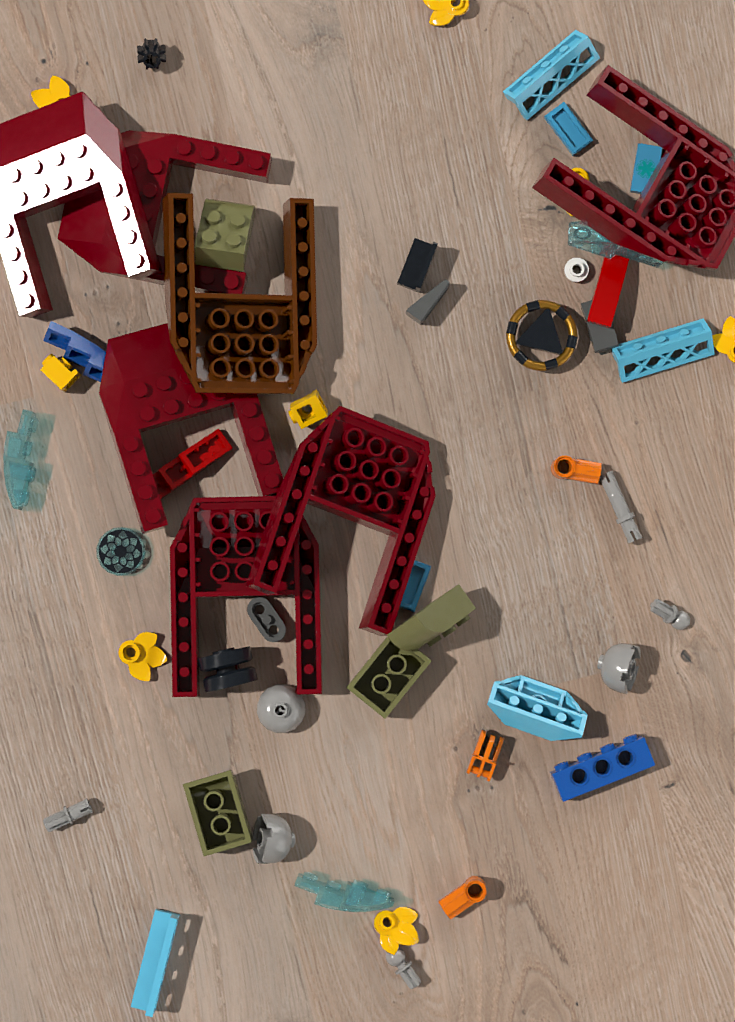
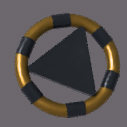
[506,300,578,371]

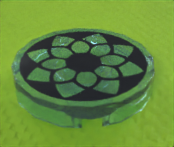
[96,527,146,576]

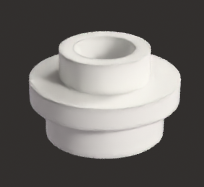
[564,258,589,282]

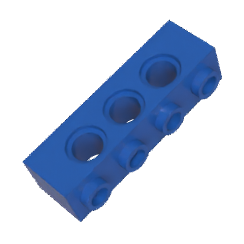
[550,734,655,802]

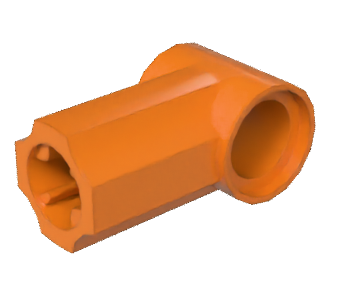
[551,456,601,484]
[438,876,486,920]

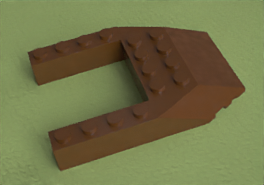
[163,193,317,394]

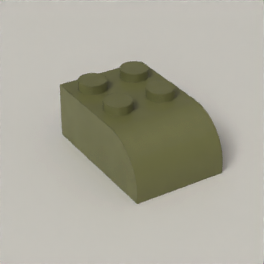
[195,198,255,272]
[387,584,476,651]
[346,630,432,719]
[183,770,253,856]

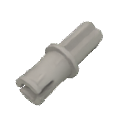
[43,798,93,832]

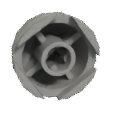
[597,643,641,694]
[257,684,306,733]
[253,814,295,864]

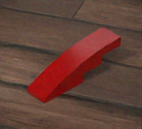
[586,240,631,328]
[153,428,232,500]

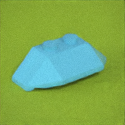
[487,675,588,741]

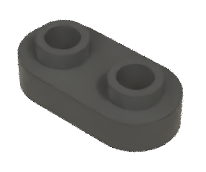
[247,597,286,642]

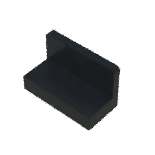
[397,238,438,293]

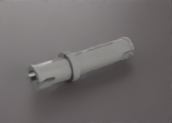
[599,470,643,544]

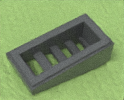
[406,279,450,325]

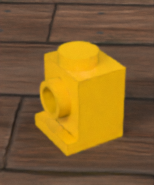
[40,354,81,392]
[288,389,328,429]

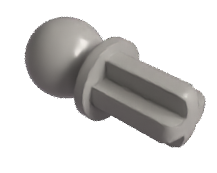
[650,599,690,630]
[386,947,421,989]

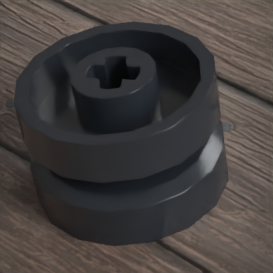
[198,646,258,692]

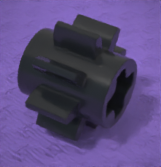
[137,38,166,70]

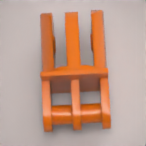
[466,730,505,782]

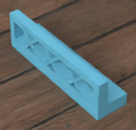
[503,30,600,120]
[611,318,715,383]
[131,909,180,1017]

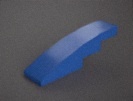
[43,321,106,382]

